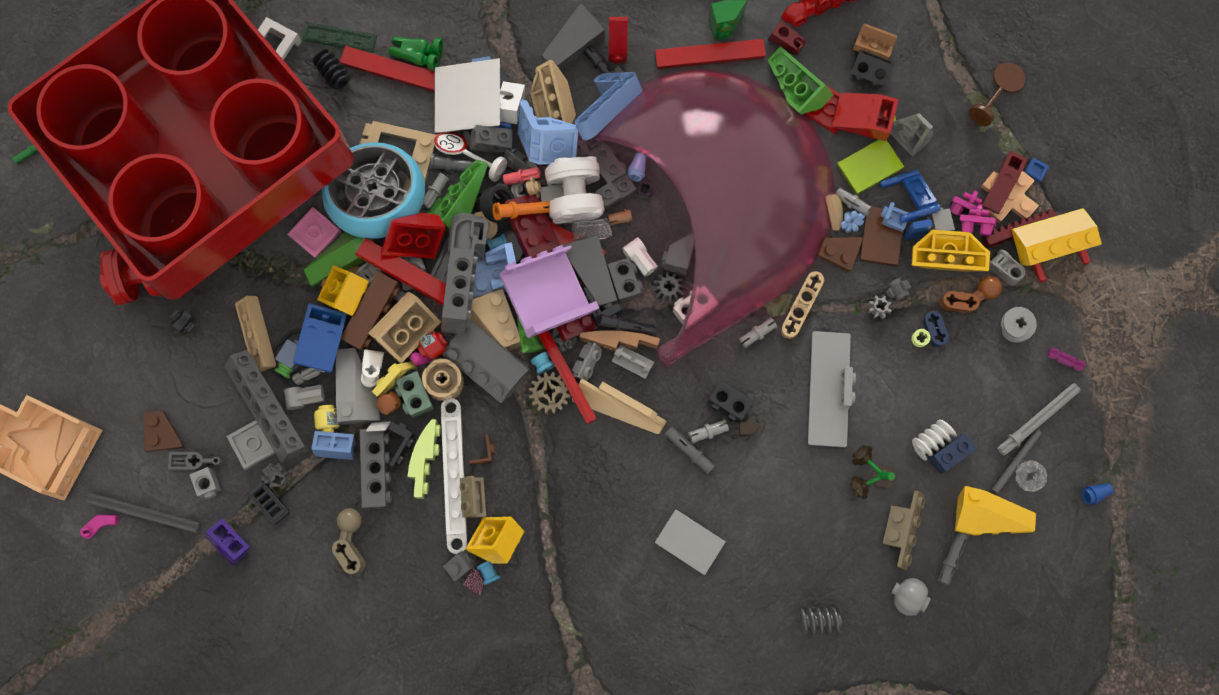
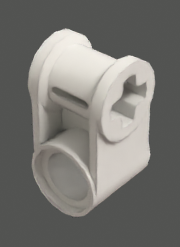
[361,349,384,388]

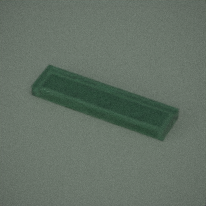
[301,22,377,53]

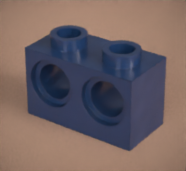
[928,433,977,474]

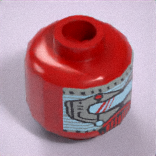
[418,331,448,360]

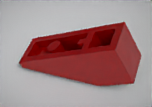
[609,17,628,64]

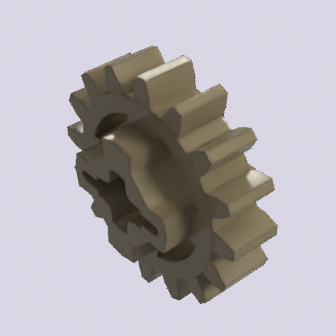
[529,372,571,414]

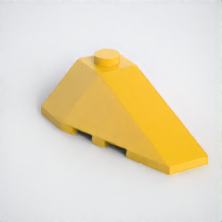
[955,486,1036,536]

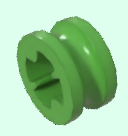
[274,362,294,379]

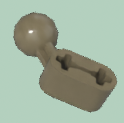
[332,508,365,574]

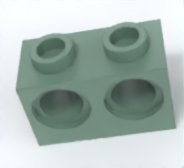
[395,371,434,418]

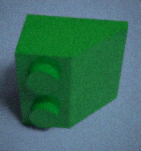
[709,0,748,40]

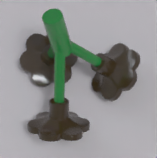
[850,445,897,499]

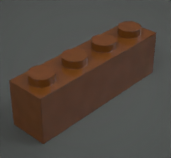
[340,271,402,350]

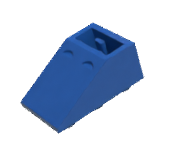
[293,303,347,373]

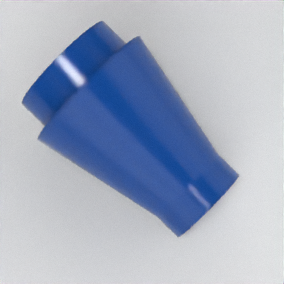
[1082,483,1114,505]

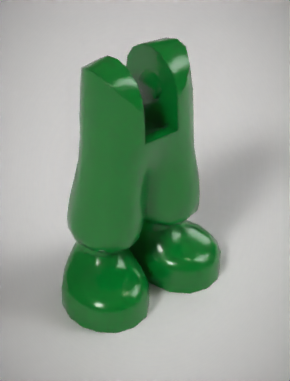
[388,37,443,71]

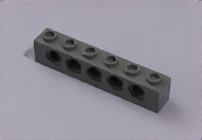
[224,350,305,463]

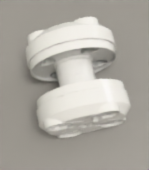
[545,156,605,224]

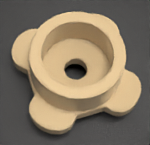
[526,176,542,198]

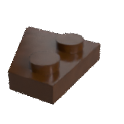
[816,237,863,272]
[143,411,184,452]

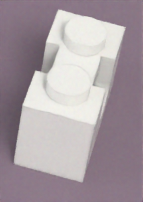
[500,81,525,124]

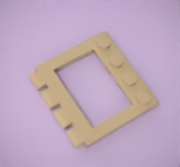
[355,121,436,198]

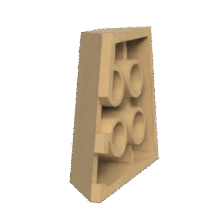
[470,289,521,351]

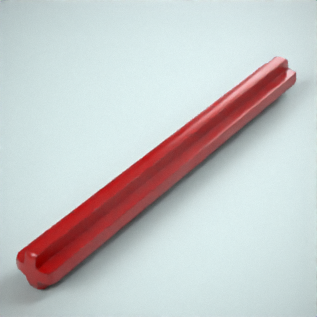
[538,330,596,424]

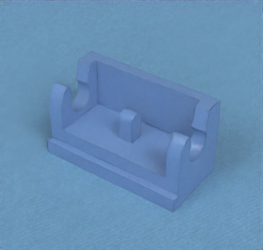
[311,431,356,460]

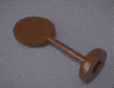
[968,62,1026,127]

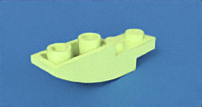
[408,419,441,499]

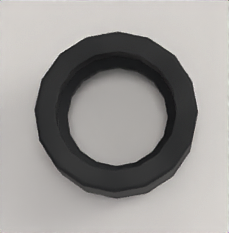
[480,185,515,223]

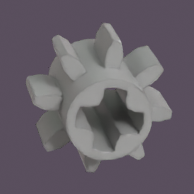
[868,295,892,319]

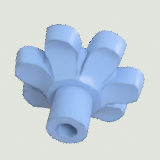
[841,211,865,233]

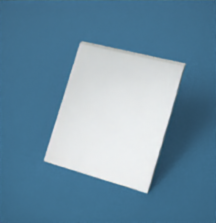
[434,58,500,133]

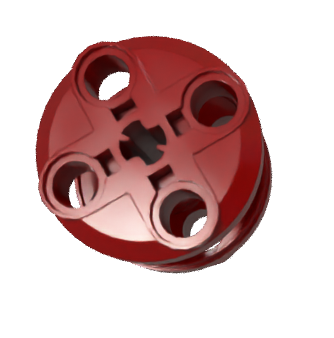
[100,249,162,306]

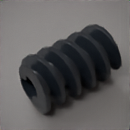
[312,49,352,90]

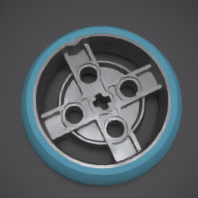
[322,142,425,239]

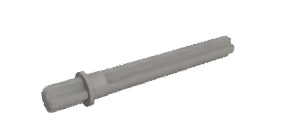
[997,383,1080,455]

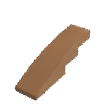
[580,331,660,352]

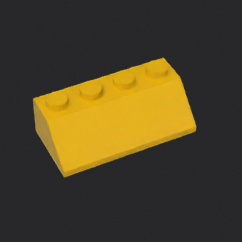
[1012,208,1102,266]

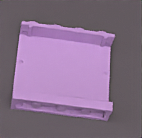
[499,245,599,338]

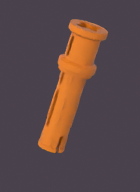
[493,201,550,220]

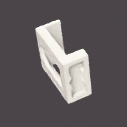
[258,17,302,60]

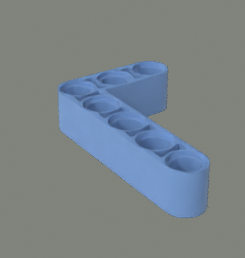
[574,72,643,140]

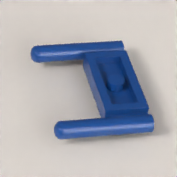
[880,169,941,223]

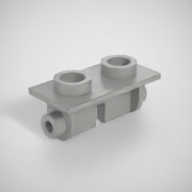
[571,342,602,381]
[612,345,654,379]

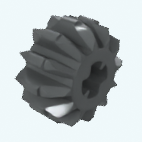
[653,272,685,305]

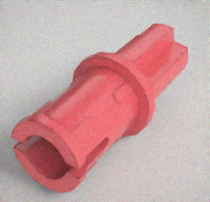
[503,167,541,186]

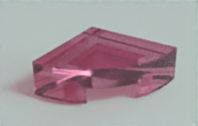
[463,568,484,595]

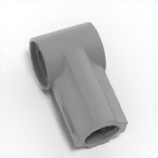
[284,385,325,410]

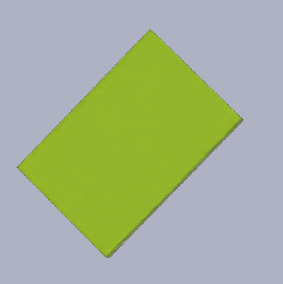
[837,140,904,195]

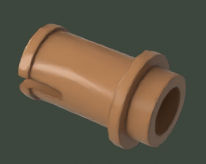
[608,209,632,226]

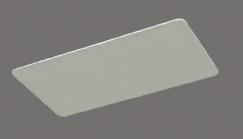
[366,421,390,431]

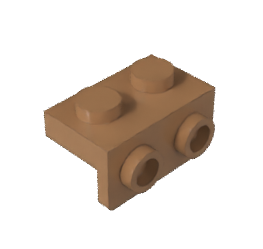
[853,24,897,60]

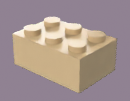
[368,292,441,363]

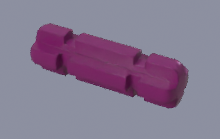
[1047,347,1086,372]

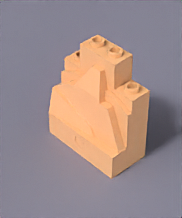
[0,395,103,501]

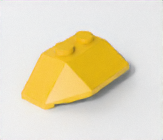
[911,230,990,272]

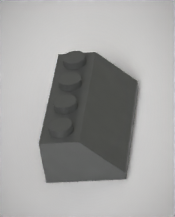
[443,320,530,403]

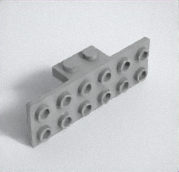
[808,331,856,448]

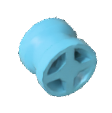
[531,352,555,375]

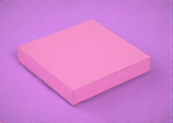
[287,207,341,259]

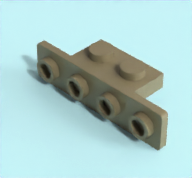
[883,490,925,571]

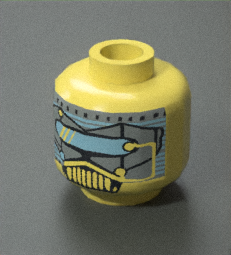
[314,405,340,433]

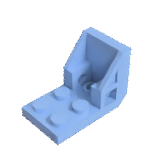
[518,100,578,165]
[447,242,516,298]

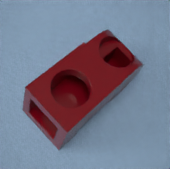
[768,21,806,55]

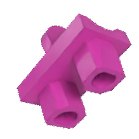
[950,190,984,216]
[960,204,997,236]

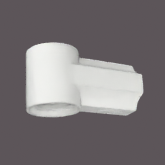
[622,237,658,277]

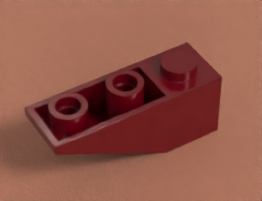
[983,151,1028,214]

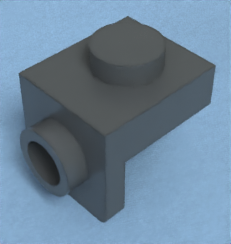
[443,549,479,582]

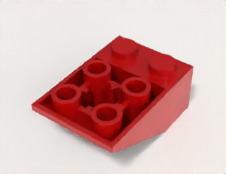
[832,93,899,141]

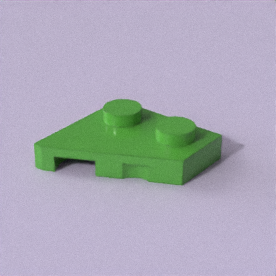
[517,317,546,353]

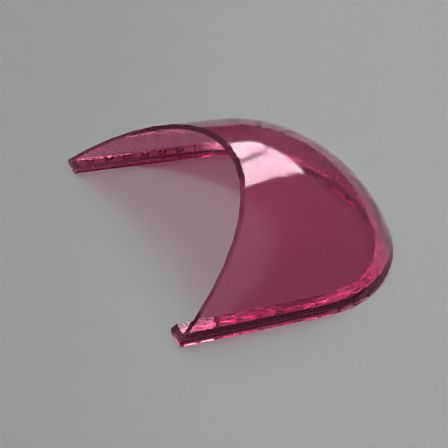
[535,69,835,366]

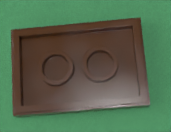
[859,207,902,267]

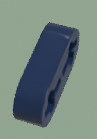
[923,311,949,347]

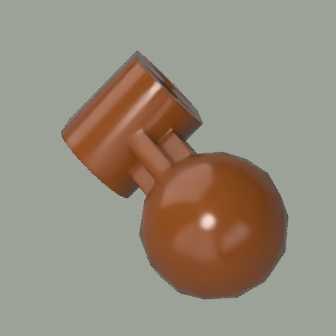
[939,276,1002,313]

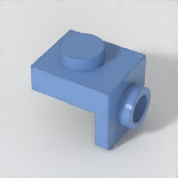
[880,202,909,232]

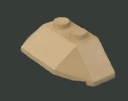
[530,60,576,124]

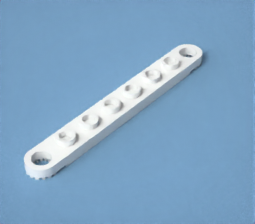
[441,398,467,554]

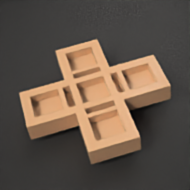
[981,171,1039,223]

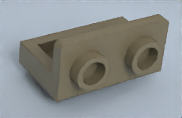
[459,476,486,518]

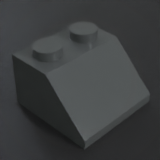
[661,232,697,279]

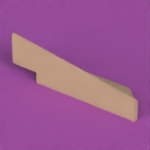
[572,379,667,434]

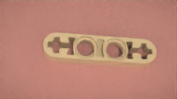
[781,271,824,339]

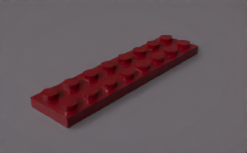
[503,194,597,342]

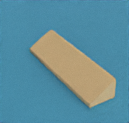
[235,296,276,372]

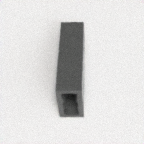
[542,3,605,71]
[563,235,617,310]

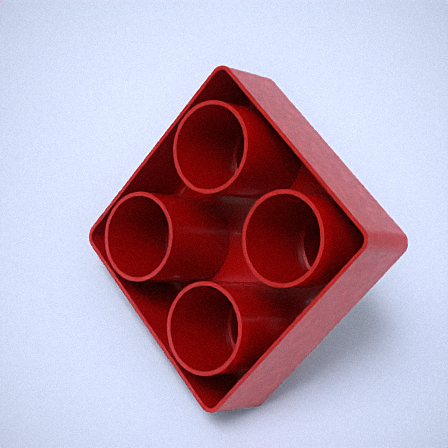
[8,0,354,300]

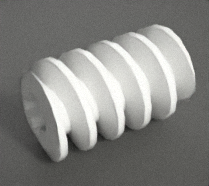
[912,419,957,461]

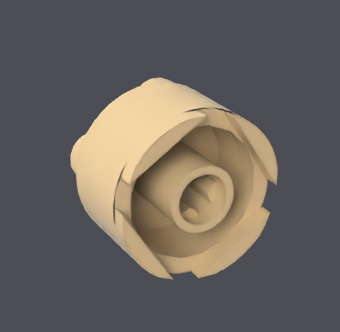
[422,359,464,401]

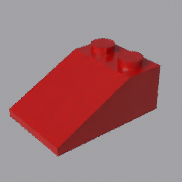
[381,213,446,259]

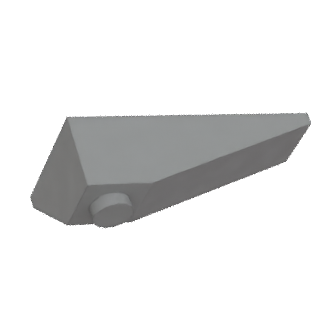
[890,113,933,157]
[336,348,380,425]

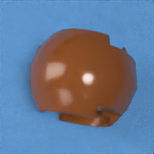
[376,391,401,415]

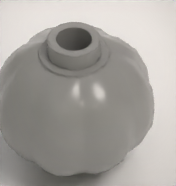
[892,578,931,616]

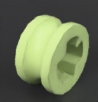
[911,329,930,347]

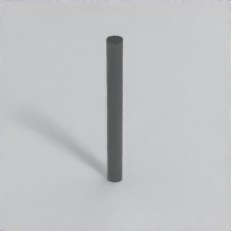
[991,429,1042,495]

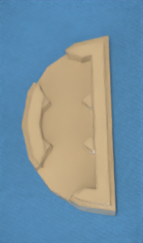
[825,194,843,230]

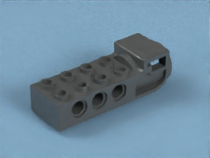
[441,213,488,335]

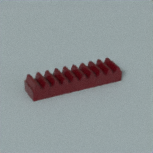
[981,209,1057,249]

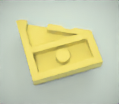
[372,361,418,397]

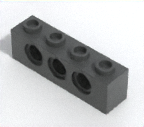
[360,429,392,510]

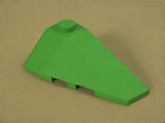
[768,46,834,114]
[427,159,488,233]
[303,232,375,287]

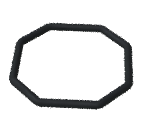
[271,329,328,388]

